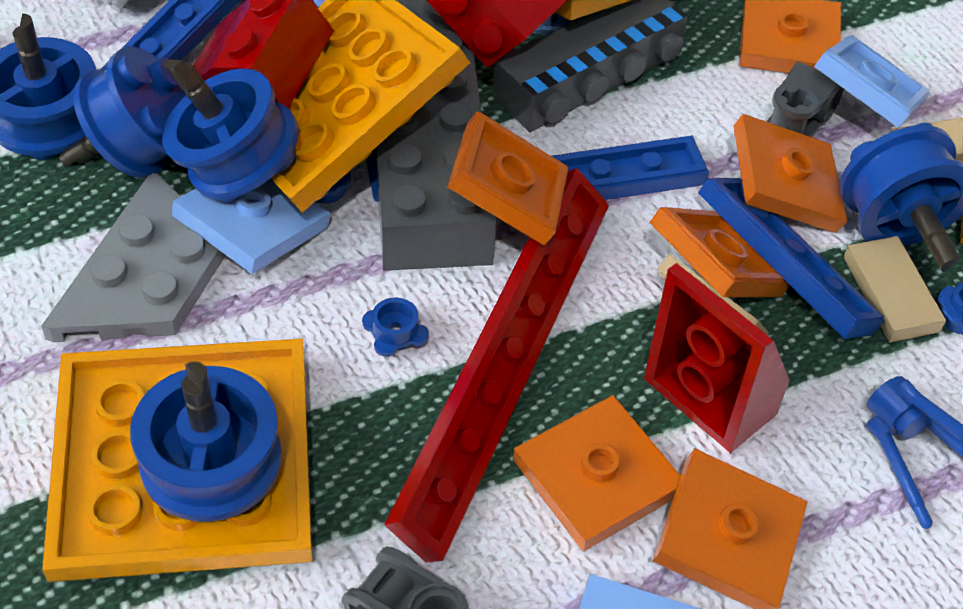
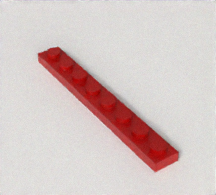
[384,168,609,563]

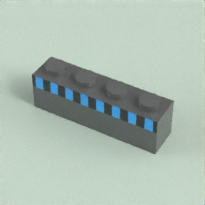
[493,0,688,133]

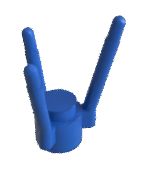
[866,376,963,529]

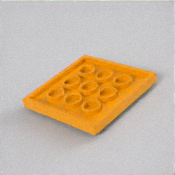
[270,0,470,213]
[42,338,312,582]

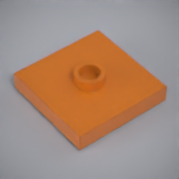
[739,0,841,73]
[447,111,568,245]
[733,114,847,233]
[649,207,790,297]
[513,395,681,552]
[652,448,808,609]

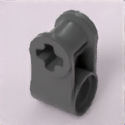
[766,61,845,137]
[341,546,469,609]

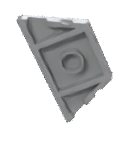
[41,173,226,342]

